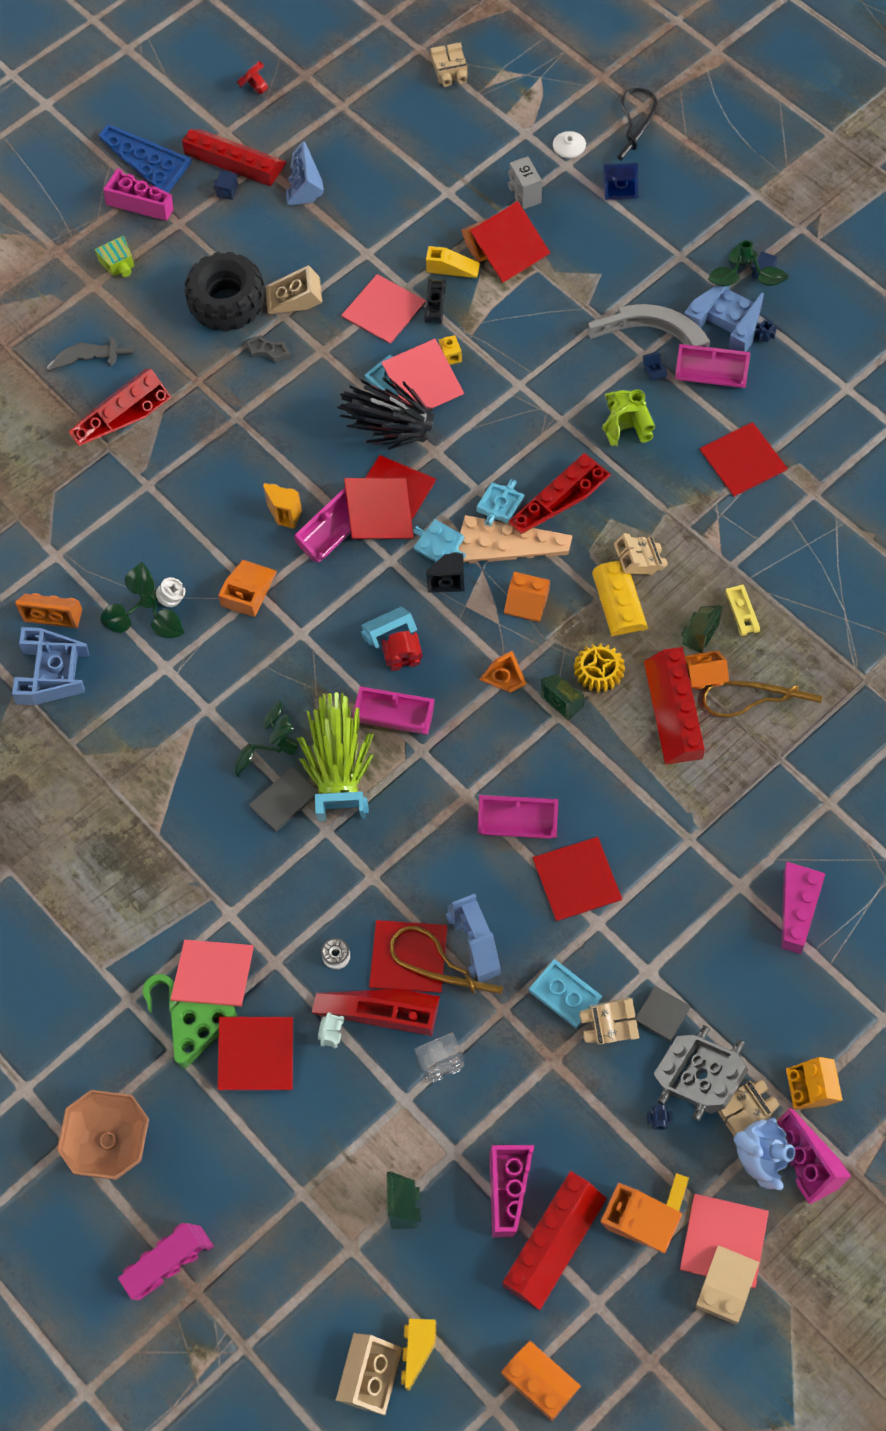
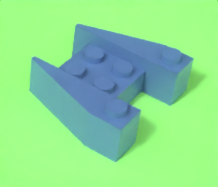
[684,285,764,352]
[12,627,89,705]
[445,894,501,982]

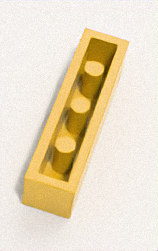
[667,1173,689,1211]

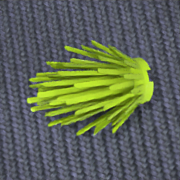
[297,692,374,794]

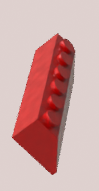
[182,129,286,187]
[644,647,705,765]
[502,1171,607,1311]

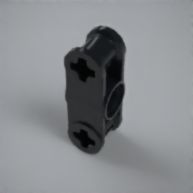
[425,278,446,323]

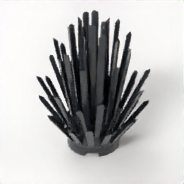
[337,377,434,451]

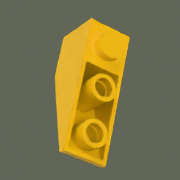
[426,246,480,278]
[401,1318,436,1391]

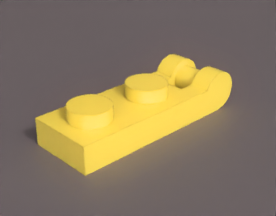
[725,584,760,637]

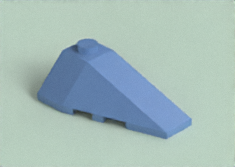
[286,142,324,205]

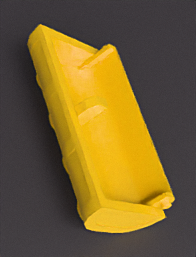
[592,561,648,637]

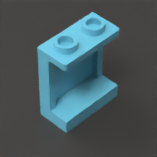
[361,606,417,649]
[315,792,369,821]

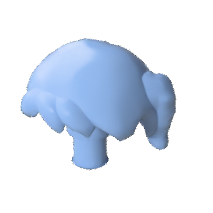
[734,1118,795,1190]

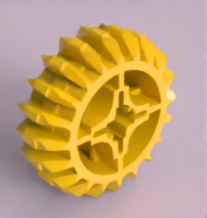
[574,643,625,693]

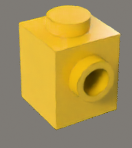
[439,335,462,365]

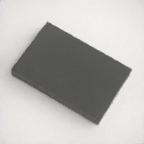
[249,767,319,832]

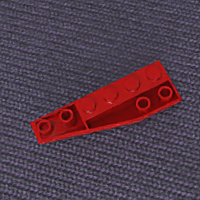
[68,368,172,446]
[508,453,611,534]
[312,989,440,1036]

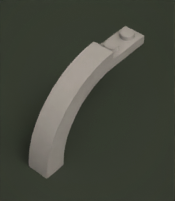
[588,304,710,347]

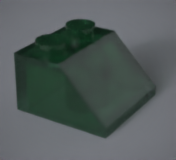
[681,605,723,653]
[541,674,585,721]

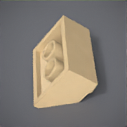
[336,1333,402,1415]

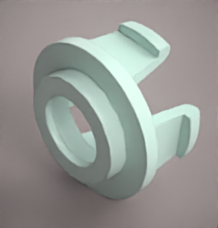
[318,1012,344,1048]

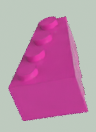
[103,168,174,221]
[781,861,825,954]
[489,1145,534,1237]
[118,1223,214,1300]

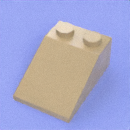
[265,265,322,314]
[695,1245,759,1325]

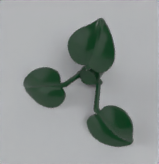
[708,240,789,286]
[100,562,185,638]
[235,700,299,777]

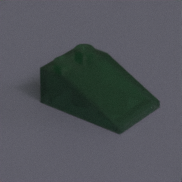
[387,1171,421,1229]

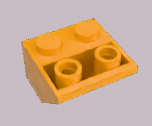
[263,483,302,529]
[786,1057,843,1110]

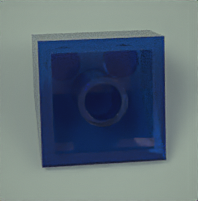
[603,162,639,200]

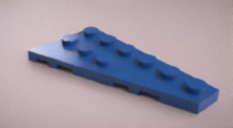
[99,124,192,193]

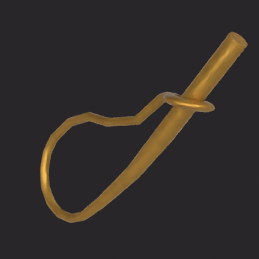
[702,681,823,718]
[390,926,503,994]

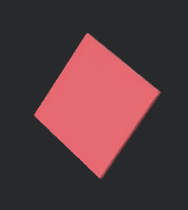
[341,274,426,344]
[381,339,464,408]
[171,940,254,1007]
[680,1194,769,1288]

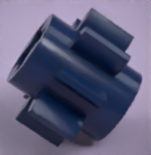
[755,320,777,342]
[647,1105,673,1130]

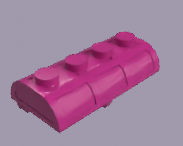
[675,344,751,388]
[294,487,351,563]
[352,687,434,735]
[478,795,558,839]

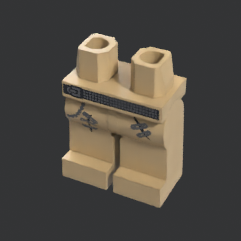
[430,42,468,87]
[614,533,668,575]
[579,997,639,1045]
[717,1079,779,1137]

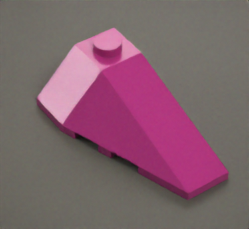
[777,1108,851,1204]

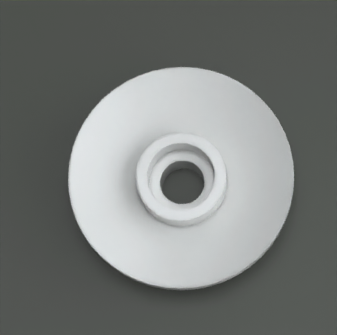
[553,131,586,158]

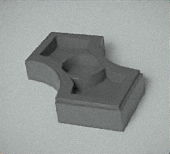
[245,335,291,364]

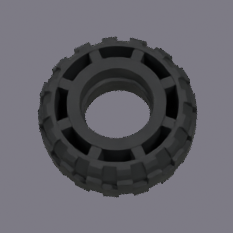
[184,251,265,331]

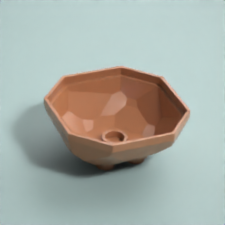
[57,1090,149,1180]

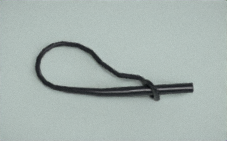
[617,88,657,161]

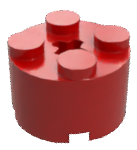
[381,631,423,671]

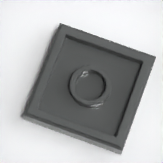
[635,986,691,1042]

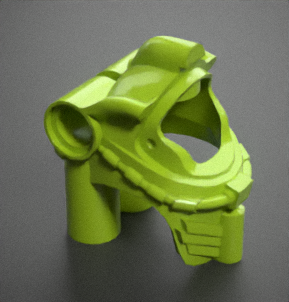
[602,389,655,446]

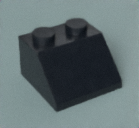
[426,552,465,593]

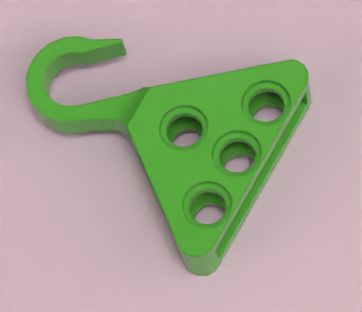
[143,974,237,1069]

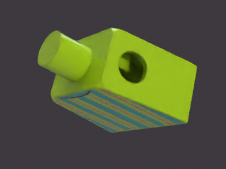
[95,236,134,277]

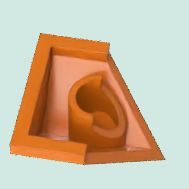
[479,650,526,693]

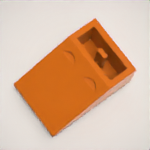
[218,560,277,617]
[601,1183,682,1254]

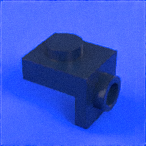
[643,352,667,380]

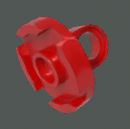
[236,61,268,95]

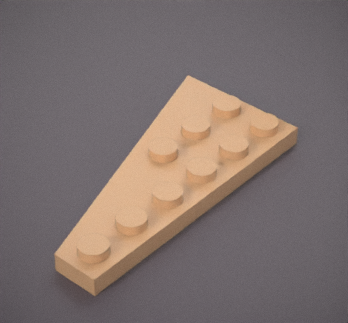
[458,515,572,564]

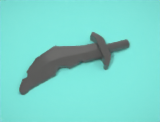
[47,337,134,372]

